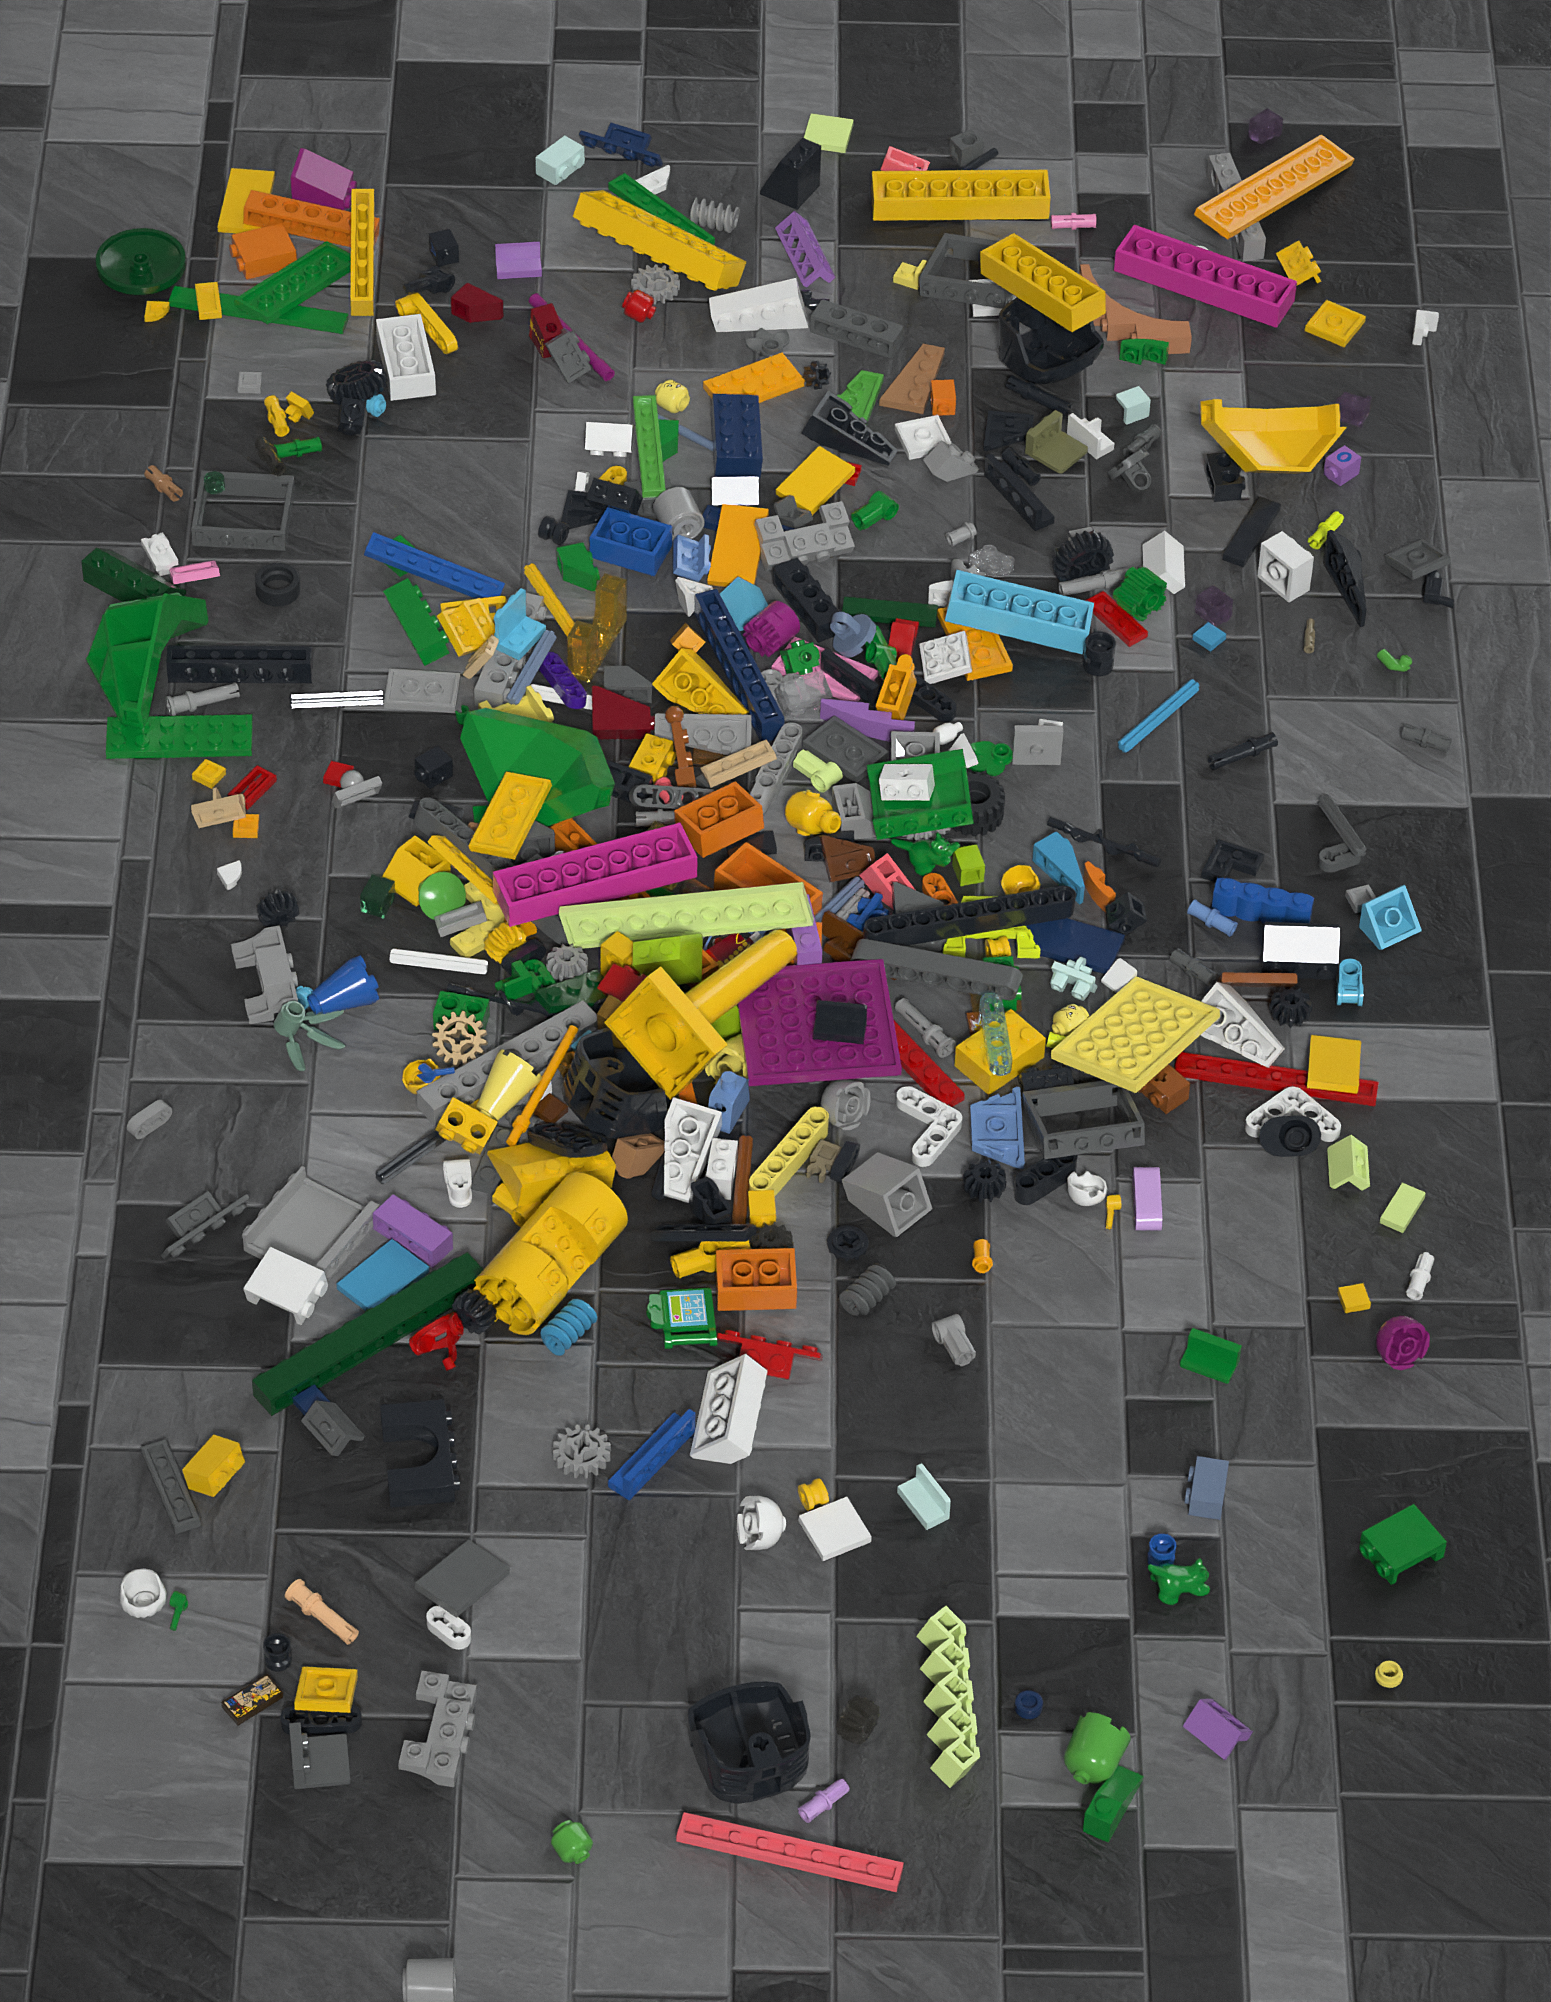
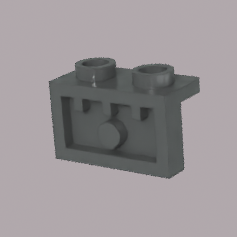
[545,328,591,384]

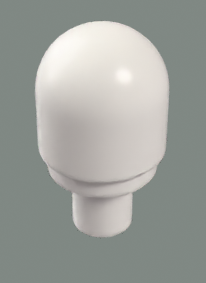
[933,722,963,745]

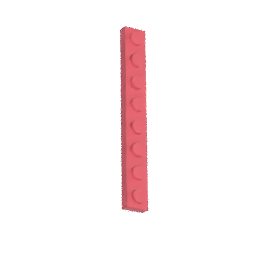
[676,1812,904,1892]

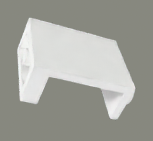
[243,1247,328,1325]

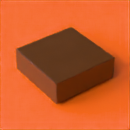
[533,1093,568,1124]

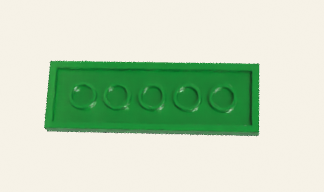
[234,241,351,325]
[106,714,253,759]

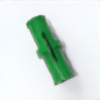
[273,437,322,459]

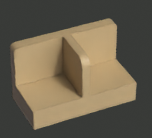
[191,787,246,828]

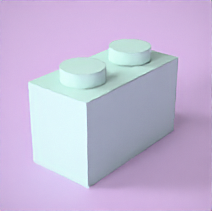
[536,135,585,185]

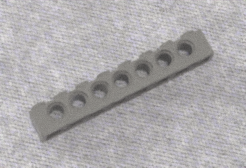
[417,1000,598,1126]

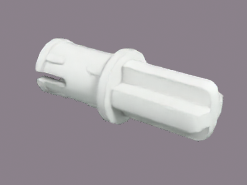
[1406,1252,1434,1300]

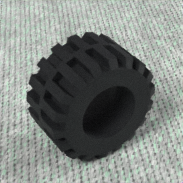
[953,772,1005,836]

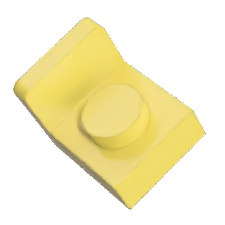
[893,260,927,290]

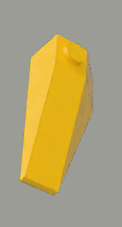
[652,648,749,715]

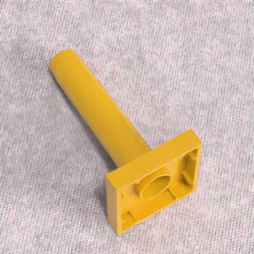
[604,929,797,1100]

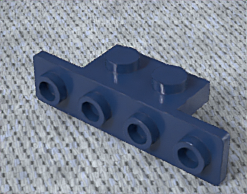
[579,123,663,167]

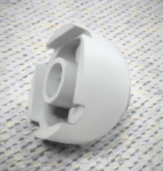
[737,1496,786,1550]

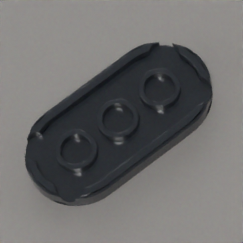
[528,1122,608,1158]

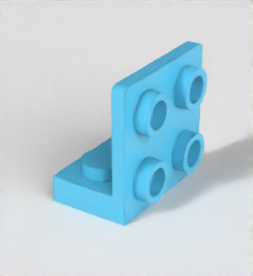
[494,588,546,660]

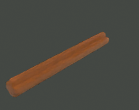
[732,1135,753,1224]

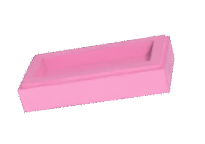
[169,560,220,584]

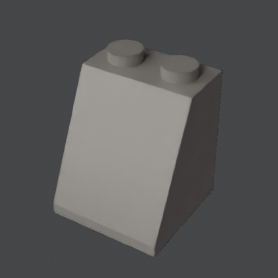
[842,1152,932,1237]

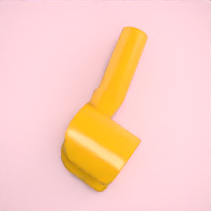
[1105,1195,1121,1229]

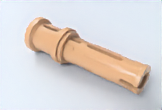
[285,1579,359,1645]

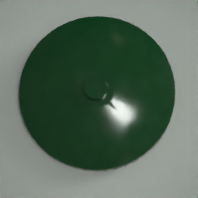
[96,228,186,295]

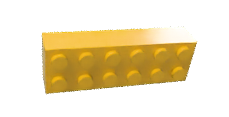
[980,233,1106,332]

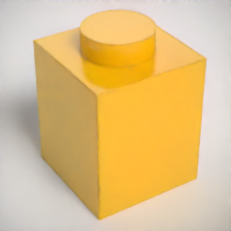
[748,1190,776,1232]

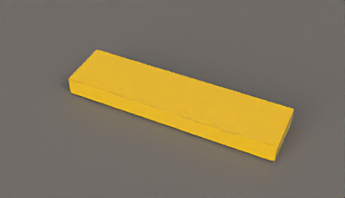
[428,835,499,905]

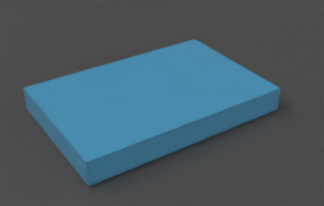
[337,1239,429,1311]

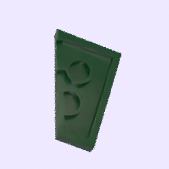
[535,969,607,1014]

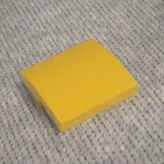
[437,598,495,657]

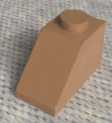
[612,1133,665,1179]

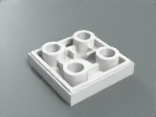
[920,631,972,684]

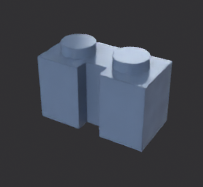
[1184,1456,1229,1520]

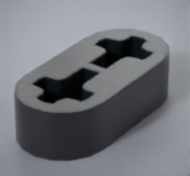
[501,939,546,976]
[830,1139,860,1184]

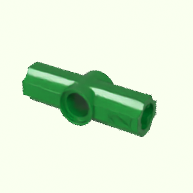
[865,625,897,683]

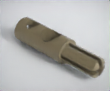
[1304,618,1315,653]

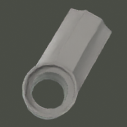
[932,1314,976,1366]

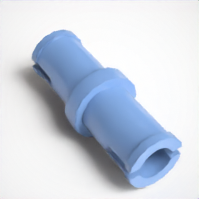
[1187,900,1238,937]

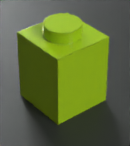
[952,844,985,886]

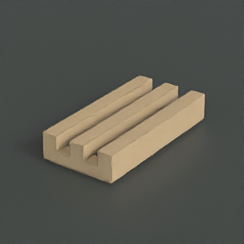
[462,635,499,679]

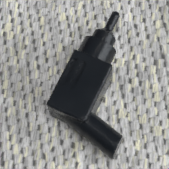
[1423,570,1455,609]

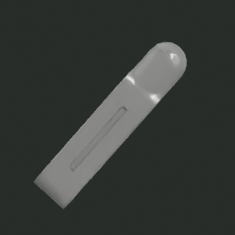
[750,722,802,815]

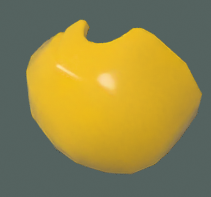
[1001,865,1040,895]
[402,1059,440,1095]

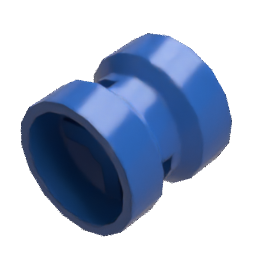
[1148,1534,1176,1566]

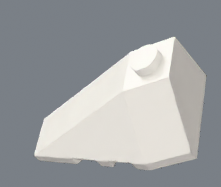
[1201,982,1285,1068]
[664,1097,722,1203]

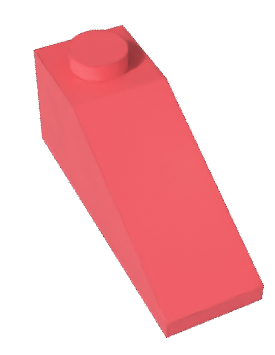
[859,853,915,910]

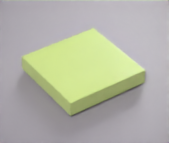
[804,114,853,153]

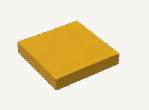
[1305,300,1366,347]
[294,1667,358,1713]

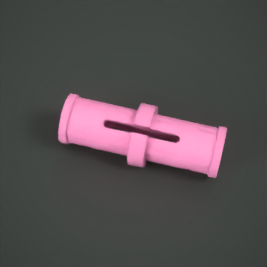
[1051,213,1096,230]

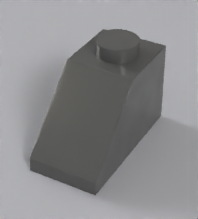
[604,666,652,703]

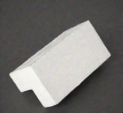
[1142,531,1185,594]

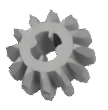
[546,943,588,982]

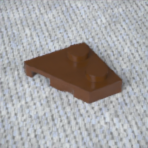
[819,835,876,882]

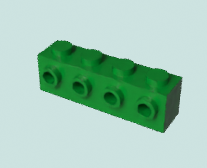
[383,578,449,666]

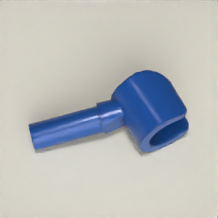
[417,1063,455,1083]

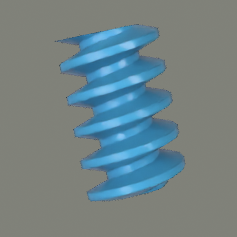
[540,1299,597,1356]

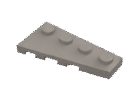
[655,714,752,756]

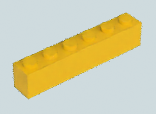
[350,189,375,316]

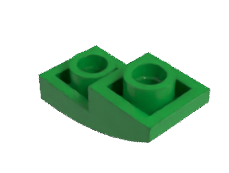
[1119,339,1169,365]

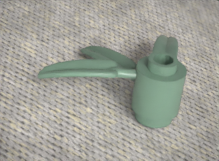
[274,1001,345,1071]

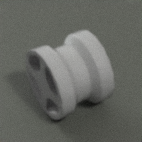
[761,669,783,699]

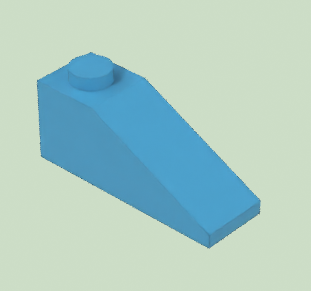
[1032,831,1085,905]

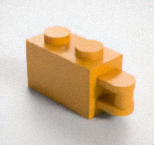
[876,654,917,720]

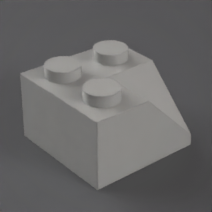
[890,731,940,761]

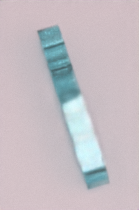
[979,993,1012,1076]

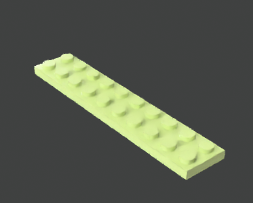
[559,882,814,949]

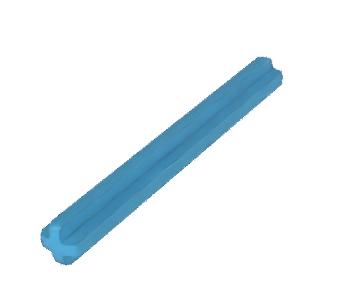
[1118,679,1200,753]

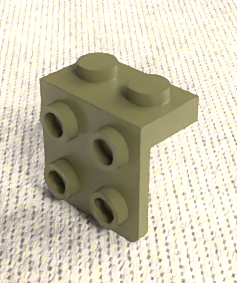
[1025,410,1088,473]

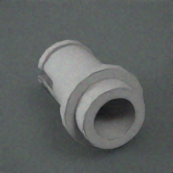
[945,522,977,547]

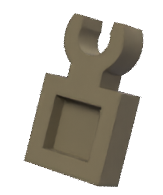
[806,1139,842,1183]

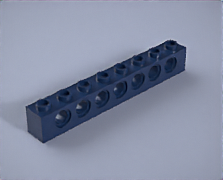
[694,589,785,742]

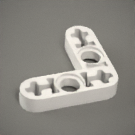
[896,1086,962,1167]
[1245,1087,1341,1142]

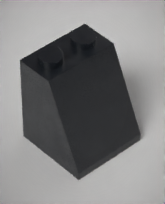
[760,138,821,210]

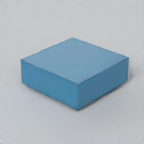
[1193,622,1226,652]

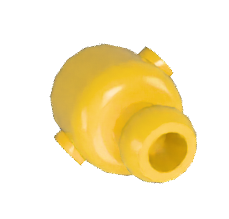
[785,790,841,836]

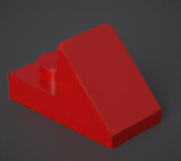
[888,618,919,660]

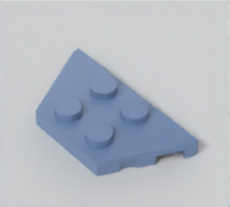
[970,1087,1025,1169]

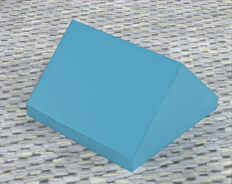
[720,577,768,631]
[1359,885,1422,950]

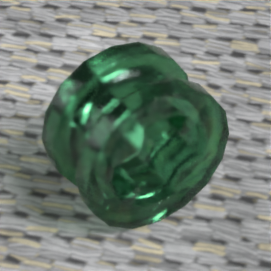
[204,471,225,494]

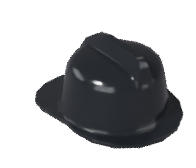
[1259,1115,1321,1157]

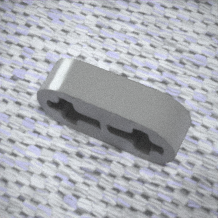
[127,1100,172,1139]

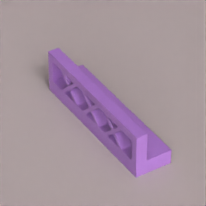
[775,211,836,288]

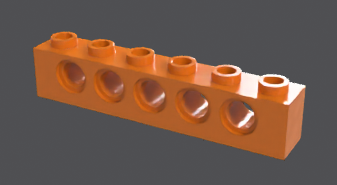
[243,190,380,247]

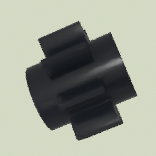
[802,361,831,390]

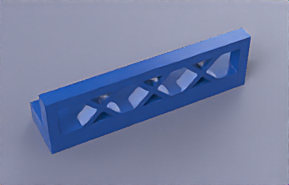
[608,1409,695,1501]

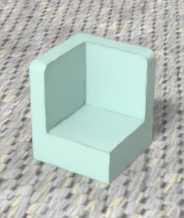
[1116,386,1151,424]

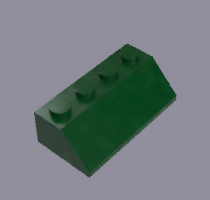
[81,547,186,602]

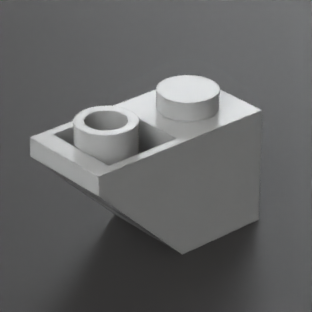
[923,440,979,482]

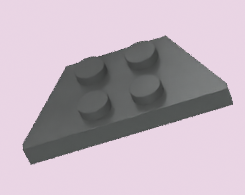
[892,882,947,953]

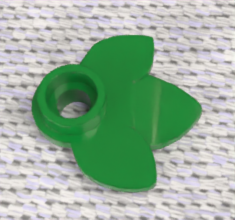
[969,741,1013,776]

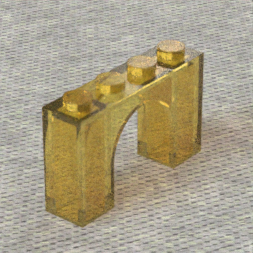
[568,573,627,683]

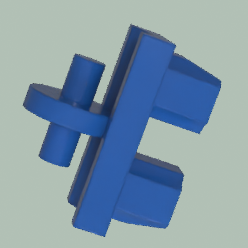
[847,893,890,932]

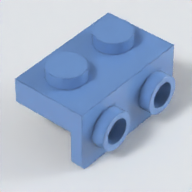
[673,534,711,582]

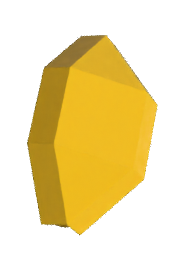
[1201,399,1347,474]

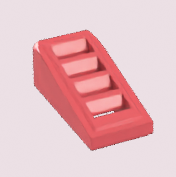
[880,146,930,171]

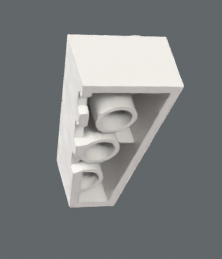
[709,278,808,332]

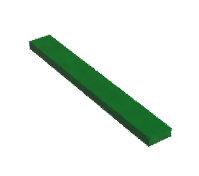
[168,286,349,334]

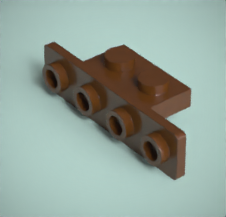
[821,911,897,980]

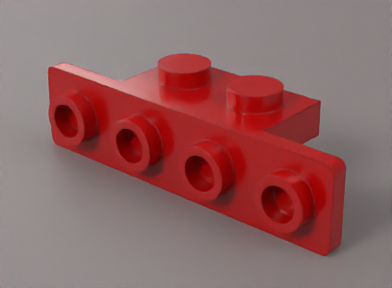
[717,1330,823,1380]

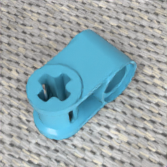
[1336,958,1363,1006]

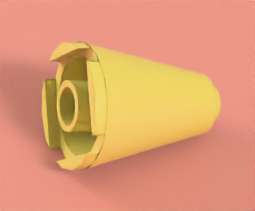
[705,1034,748,1085]
[476,1049,542,1121]

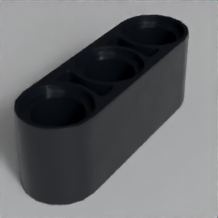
[1014,1155,1078,1205]

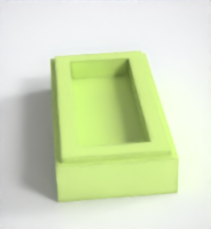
[1380,1183,1426,1233]

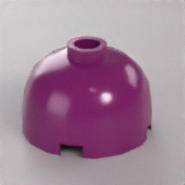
[1376,1316,1430,1370]

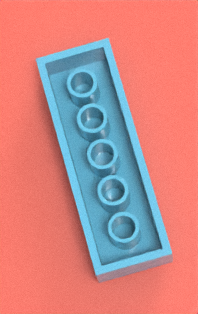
[945,570,1094,654]

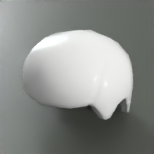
[1067,1171,1107,1206]

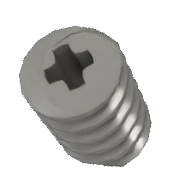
[690,197,740,233]

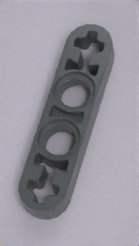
[629,785,716,809]

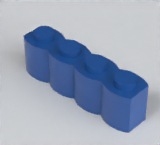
[1211,878,1314,924]

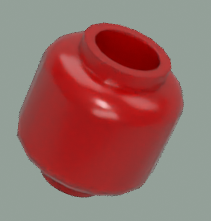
[622,289,657,323]

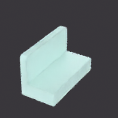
[897,1463,951,1530]

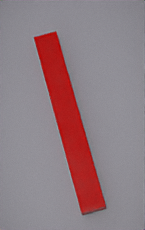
[1175,1052,1379,1106]

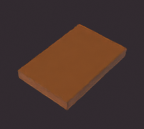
[1217,972,1297,987]

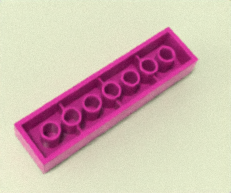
[1114,225,1297,328]
[493,823,698,927]

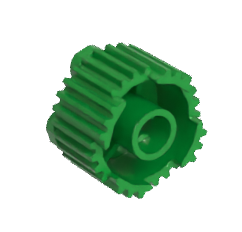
[1113,567,1167,622]

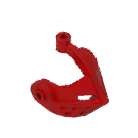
[409,1312,464,1371]

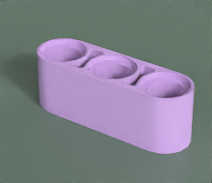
[1132,1167,1162,1231]

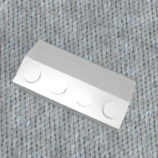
[690,1354,767,1464]

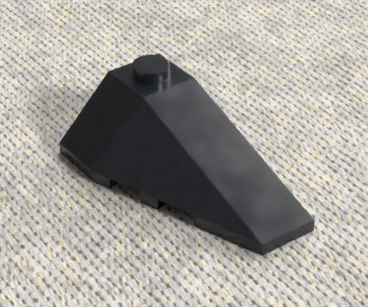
[802,391,898,466]
[1323,530,1367,627]

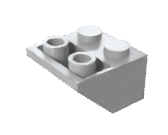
[832,783,876,840]

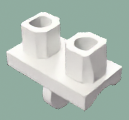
[141,532,178,576]

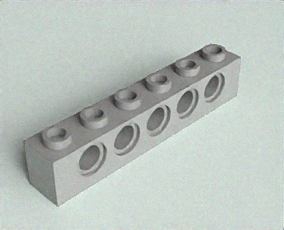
[1207,153,1266,262]
[474,591,547,708]

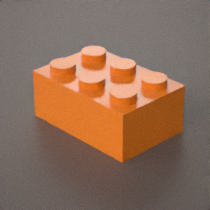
[674,781,764,858]
[716,1248,797,1311]

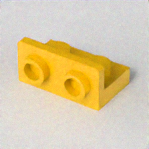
[1276,241,1321,286]

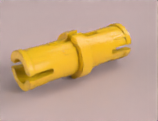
[264,395,290,437]

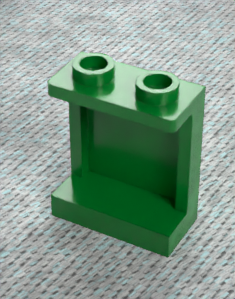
[1359,1504,1447,1585]

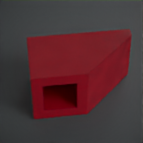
[451,283,504,323]

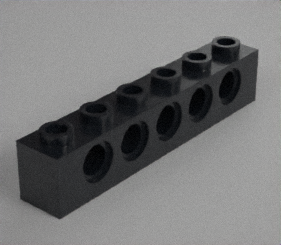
[166,645,313,683]

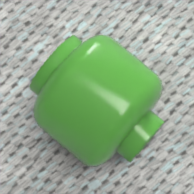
[551,1820,593,1864]

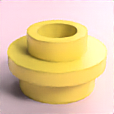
[1375,1661,1403,1688]

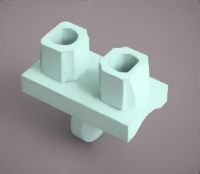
[1050,957,1097,1001]

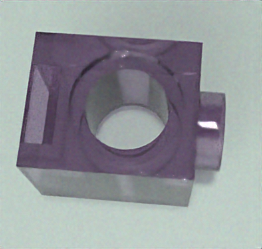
[1195,585,1233,627]

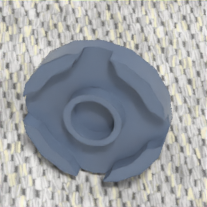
[830,612,876,658]

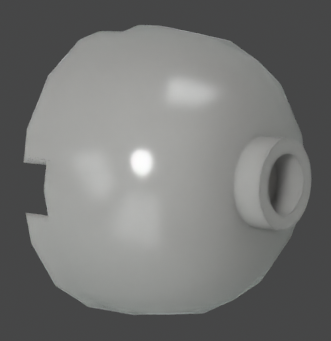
[820,1079,871,1130]

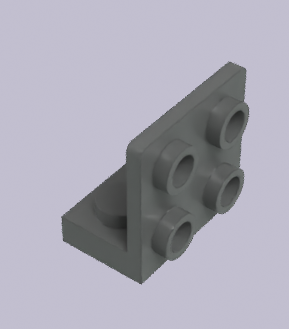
[289,1722,351,1789]

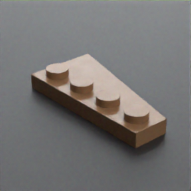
[879,344,945,414]

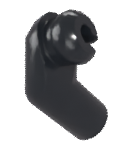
[801,290,830,310]

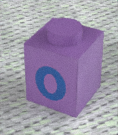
[1323,445,1361,486]

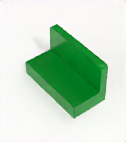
[1180,1328,1242,1384]

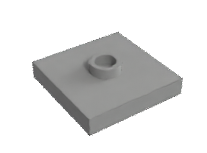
[1012,725,1063,765]

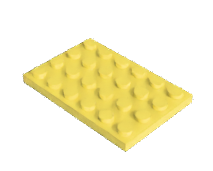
[1051,976,1220,1093]

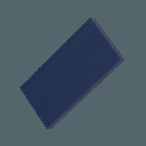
[1015,918,1125,974]

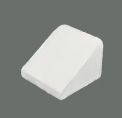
[1101,958,1137,993]

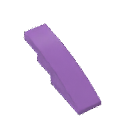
[820,698,915,742]

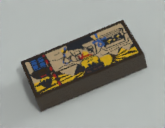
[221,1674,283,1726]

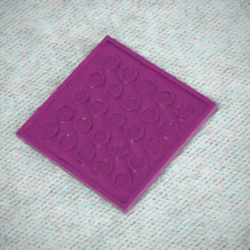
[737,959,902,1086]

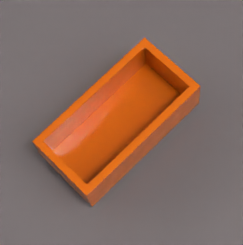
[714,842,823,915]

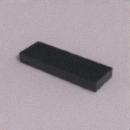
[821,648,879,706]

